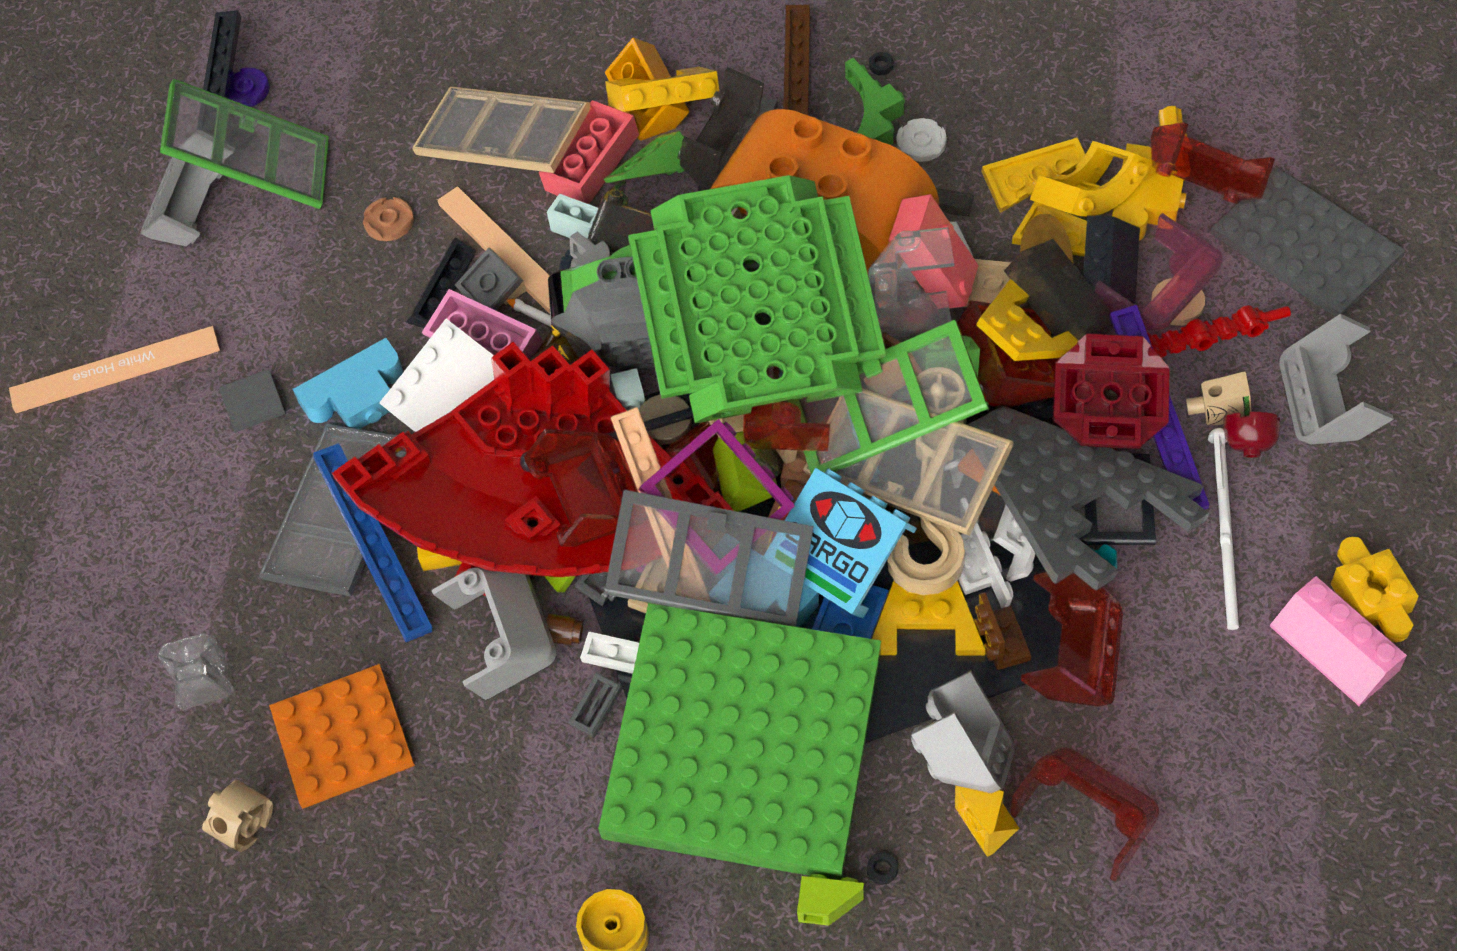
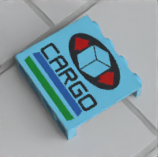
[763,468,917,618]

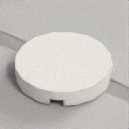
[896,118,947,162]

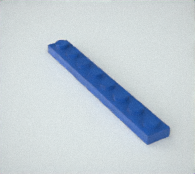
[313,443,432,642]

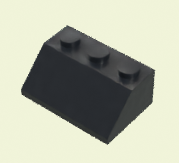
[1082,216,1140,304]

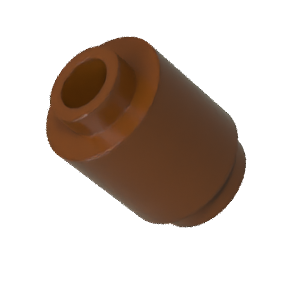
[545,613,583,646]

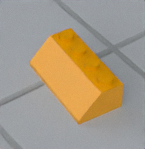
[605,38,689,141]

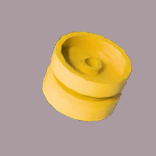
[576,889,649,951]

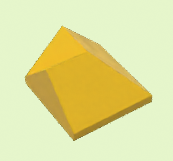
[955,785,1020,857]

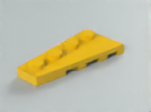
[981,137,1085,213]
[1012,202,1087,257]

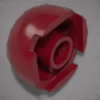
[1223,412,1280,458]

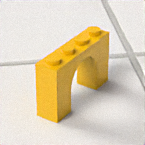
[605,67,720,112]

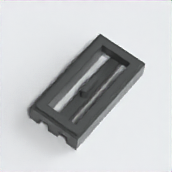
[568,672,623,738]

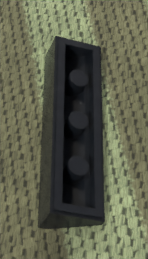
[406,238,477,328]

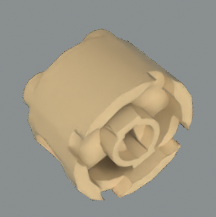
[202,779,273,852]

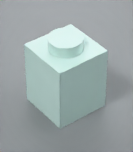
[611,368,645,411]

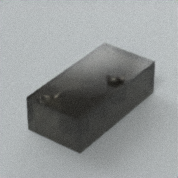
[1004,239,1113,340]

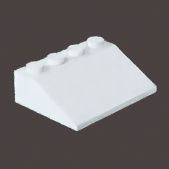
[380,319,494,432]

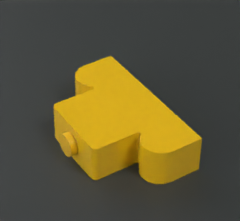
[1112,143,1187,241]

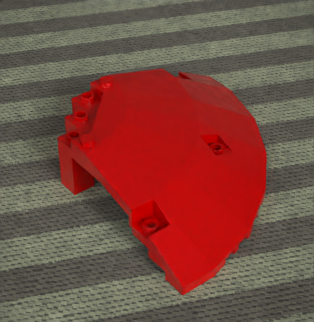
[332,342,734,578]

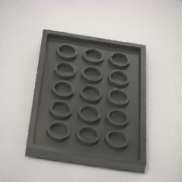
[1210,167,1405,317]

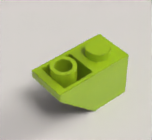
[797,874,864,925]

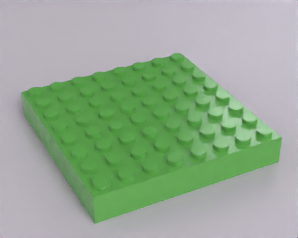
[598,603,881,880]

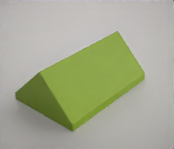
[713,431,777,512]

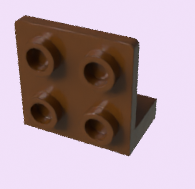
[974,593,1031,670]

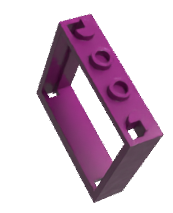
[638,419,795,577]

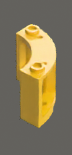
[1030,141,1152,217]

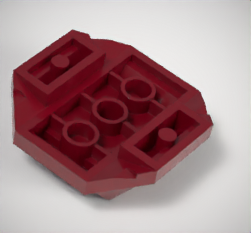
[1053,334,1170,449]

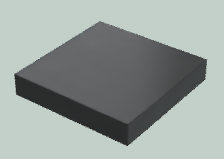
[455,247,524,311]
[219,369,286,433]

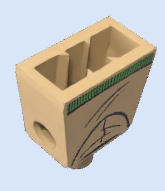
[1186,372,1251,425]

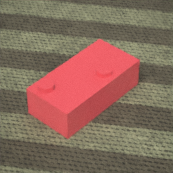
[539,100,639,204]
[889,194,979,310]

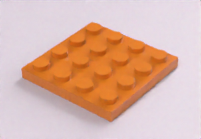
[269,664,415,809]

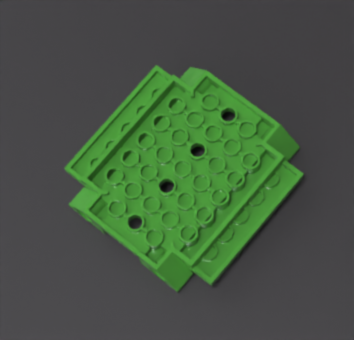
[628,175,886,424]

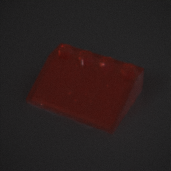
[957,300,1060,406]

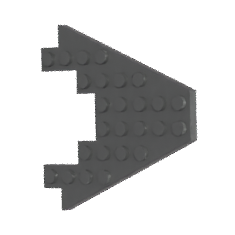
[967,405,1209,590]

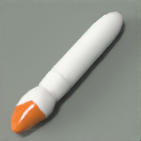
[507,298,553,327]

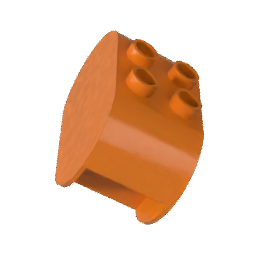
[710,109,939,303]

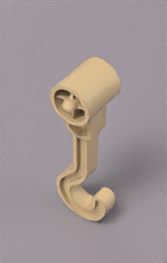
[887,368,966,595]

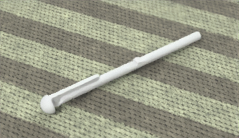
[1208,428,1239,630]

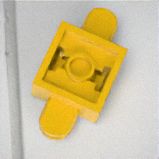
[1331,537,1419,642]

